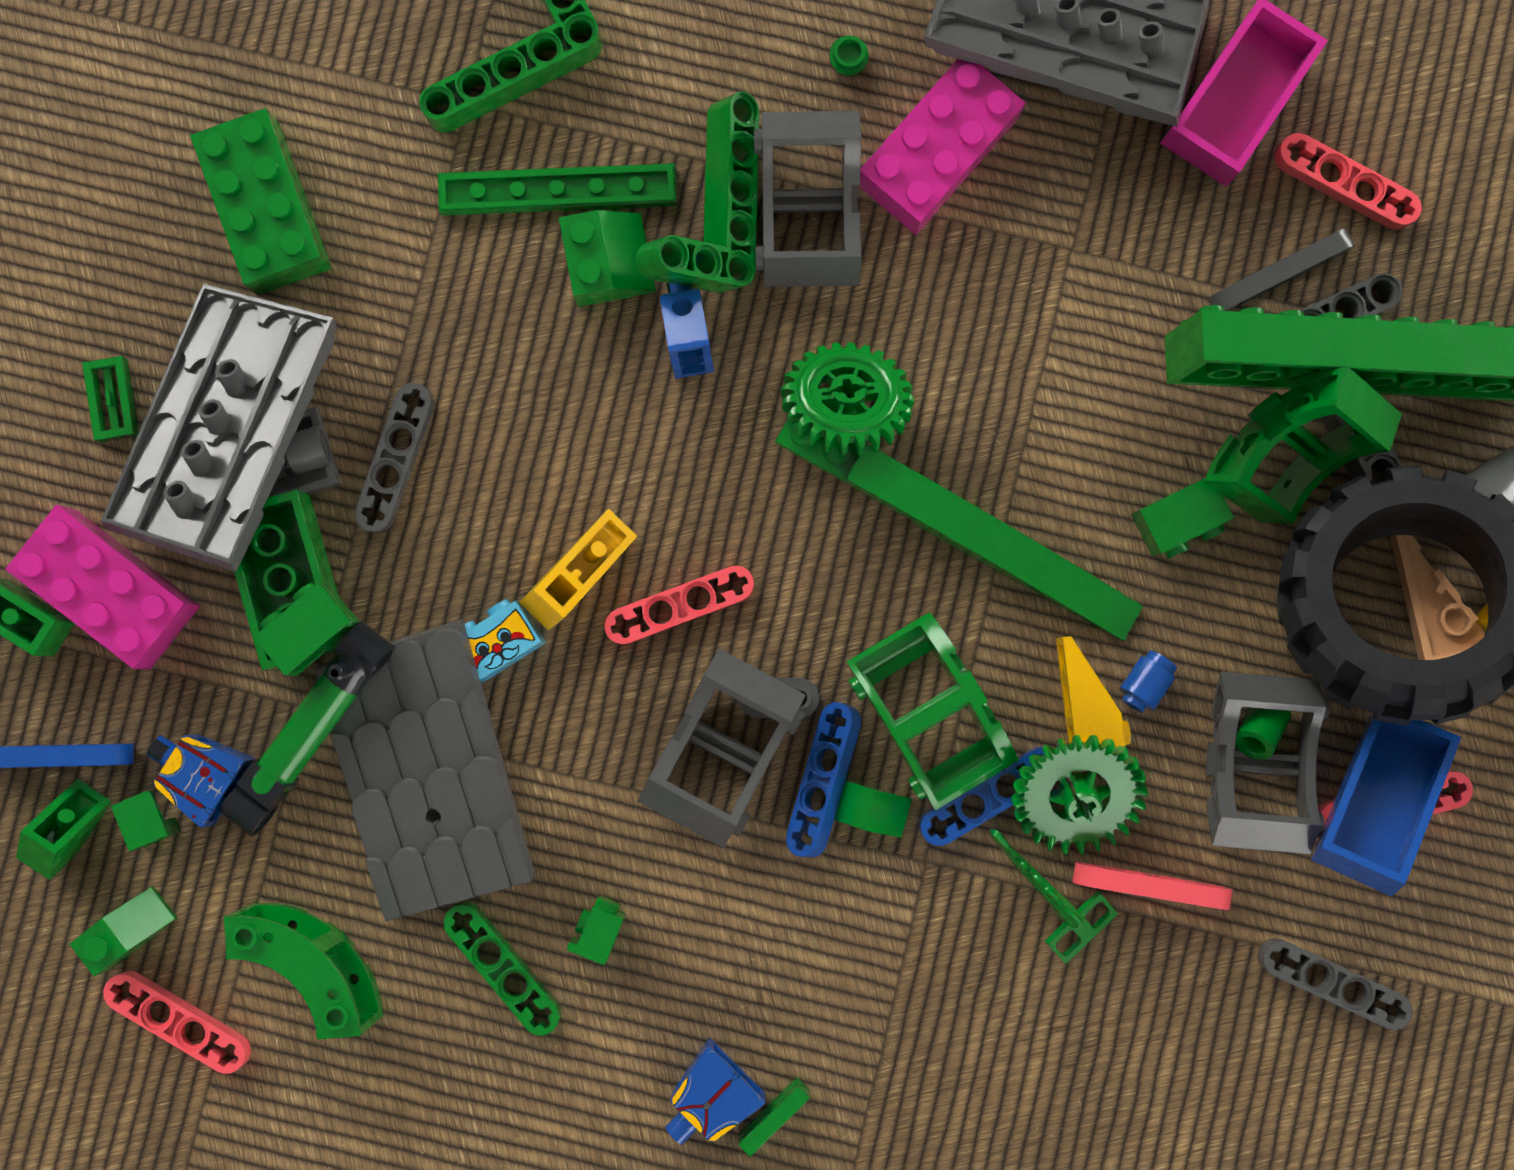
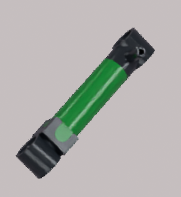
[219,621,395,837]

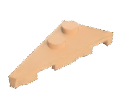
[1390,535,1485,660]

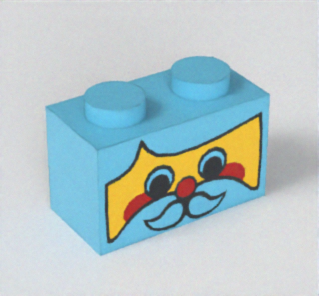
[465,599,547,684]

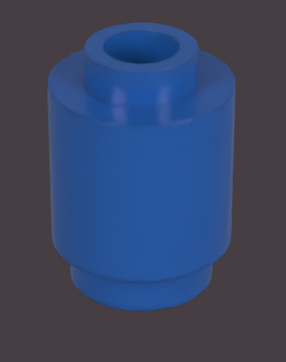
[1119,650,1177,713]

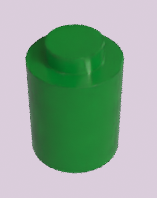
[1235,707,1291,760]

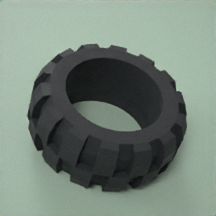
[1277,466,1514,726]

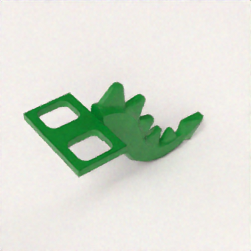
[989,829,1118,964]

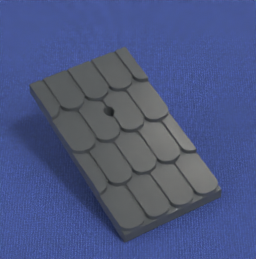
[924,0,1209,127]
[101,284,337,572]
[315,619,535,922]

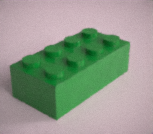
[190,107,332,296]
[234,489,345,671]

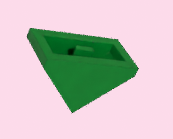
[834,780,912,838]

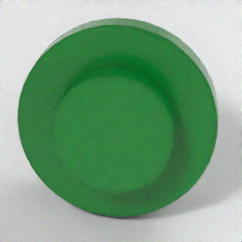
[829,36,869,76]

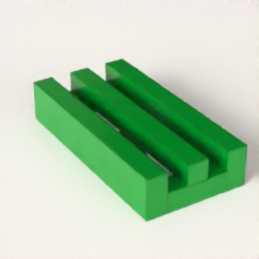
[82,356,139,443]
[738,1077,810,1157]

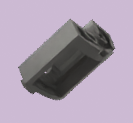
[754,111,862,287]
[638,648,805,848]
[1206,672,1329,854]

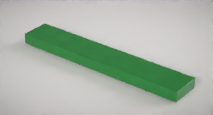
[438,163,677,216]

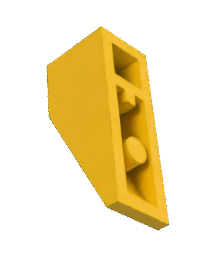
[519,509,637,630]
[1056,636,1131,748]

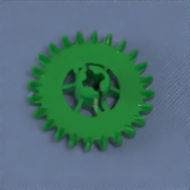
[781,342,915,456]
[1011,735,1148,856]

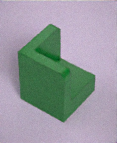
[111,790,181,852]

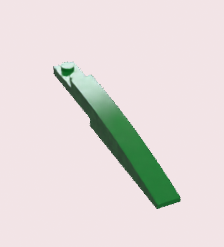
[775,420,1143,641]

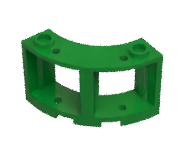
[1204,367,1402,524]
[846,612,1019,811]
[224,903,383,1040]

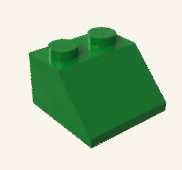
[558,210,656,307]

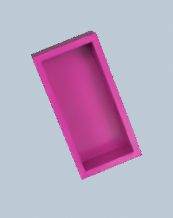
[1160,0,1328,187]
[859,59,1026,235]
[5,504,200,669]

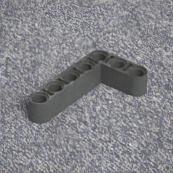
[1301,273,1403,481]

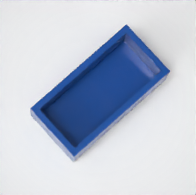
[1311,713,1462,897]

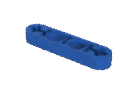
[786,702,861,858]
[0,743,134,768]
[919,747,1044,846]

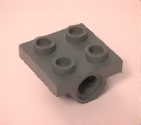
[268,407,342,498]

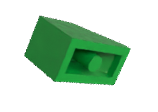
[16,779,111,880]
[69,886,177,977]

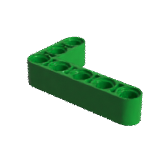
[419,0,602,133]
[636,91,759,293]

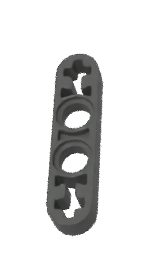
[1207,228,1355,311]
[355,383,435,534]
[1257,938,1413,1030]

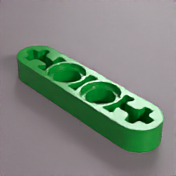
[444,902,561,1036]

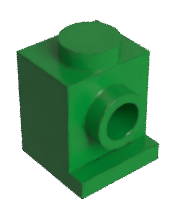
[566,896,627,965]

